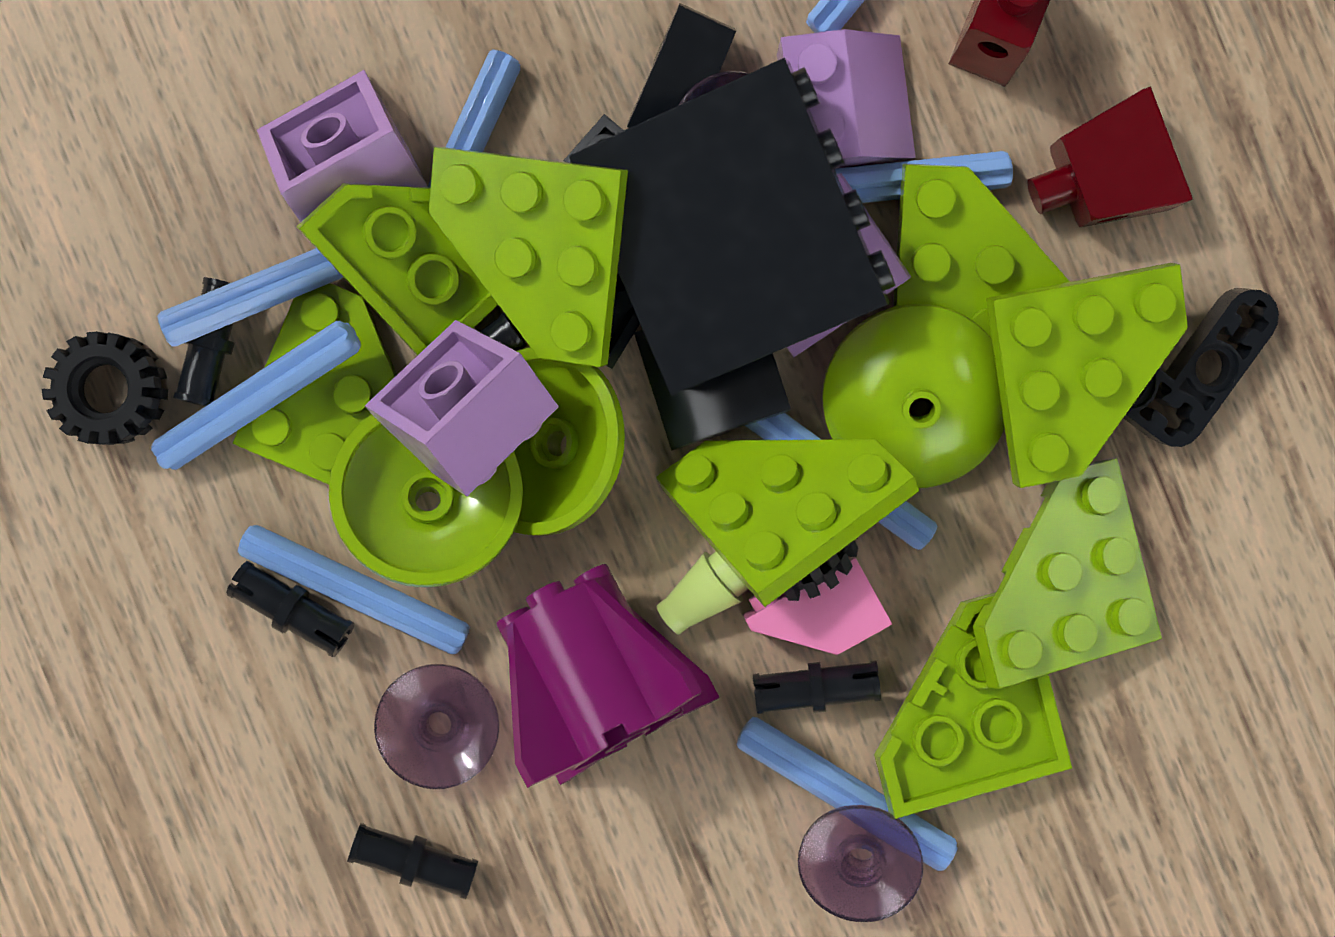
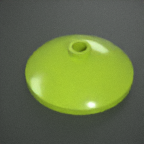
[822,304,1005,488]
[514,347,625,536]
[329,414,523,587]

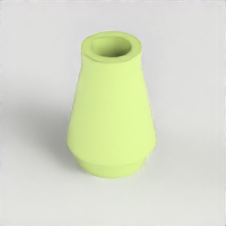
[657,551,748,635]

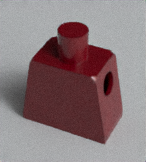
[948,0,1050,87]
[1027,86,1193,227]

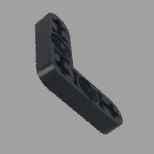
[1123,288,1279,447]

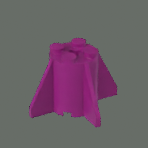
[496,564,720,788]

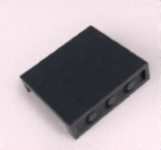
[569,57,896,396]

